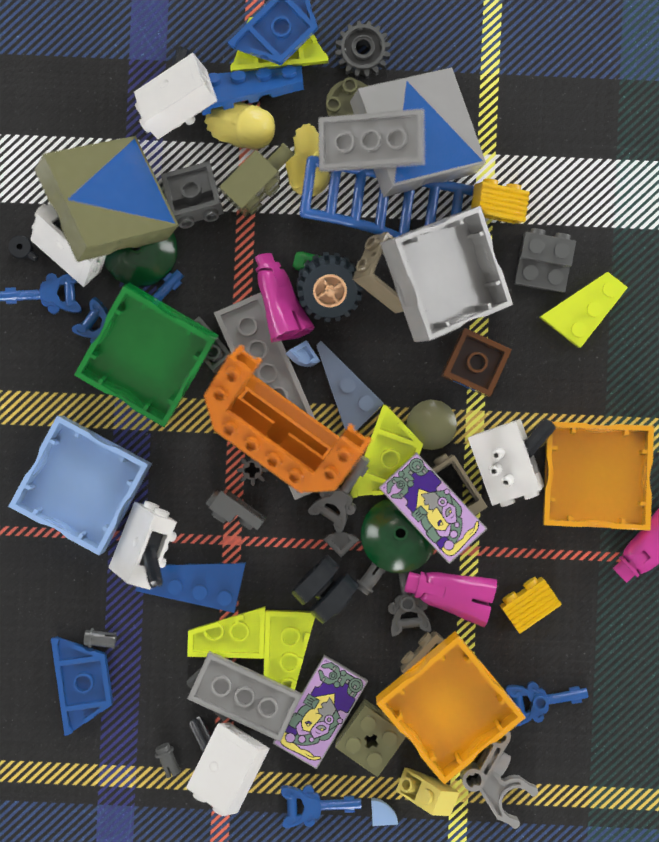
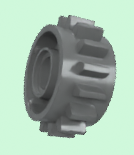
[335,21,391,79]

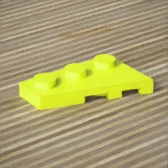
[539,272,628,348]
[187,606,266,659]

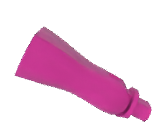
[255,253,315,342]
[613,508,659,583]
[404,571,497,627]

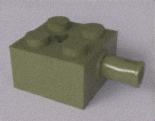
[219,143,294,217]
[335,699,406,777]

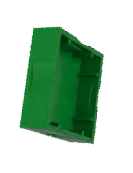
[74,283,219,427]

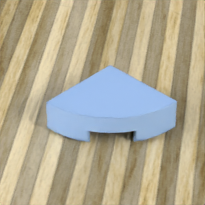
[285,340,320,367]
[371,798,398,826]

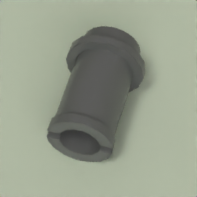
[357,562,386,596]
[84,628,117,649]
[155,743,181,778]

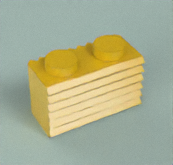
[471,179,530,224]
[500,577,562,634]

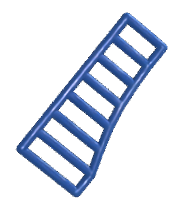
[299,155,474,237]

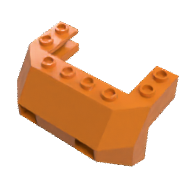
[204,344,372,493]

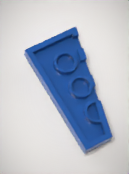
[202,65,304,115]
[135,562,246,613]

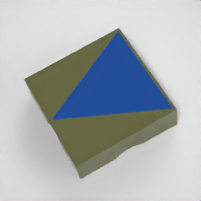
[35,136,178,262]

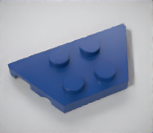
[228,0,318,65]
[51,636,113,736]

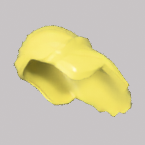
[204,102,275,150]
[286,123,330,197]

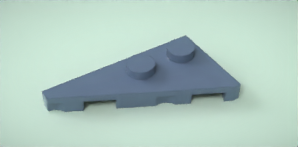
[316,341,384,431]

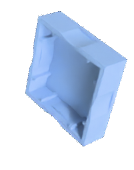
[8,416,152,555]

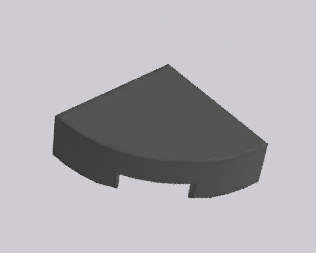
[323,532,359,557]

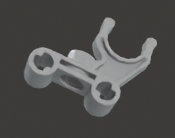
[460,731,538,829]

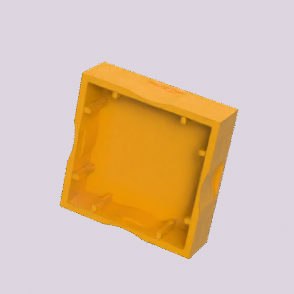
[543,422,654,530]
[376,631,525,785]

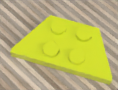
[230,17,329,73]
[350,404,423,498]

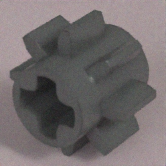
[237,458,268,486]

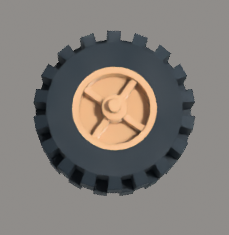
[297,252,362,322]

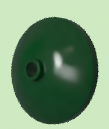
[104,232,178,287]
[361,498,435,573]

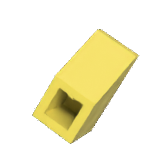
[396,768,459,816]

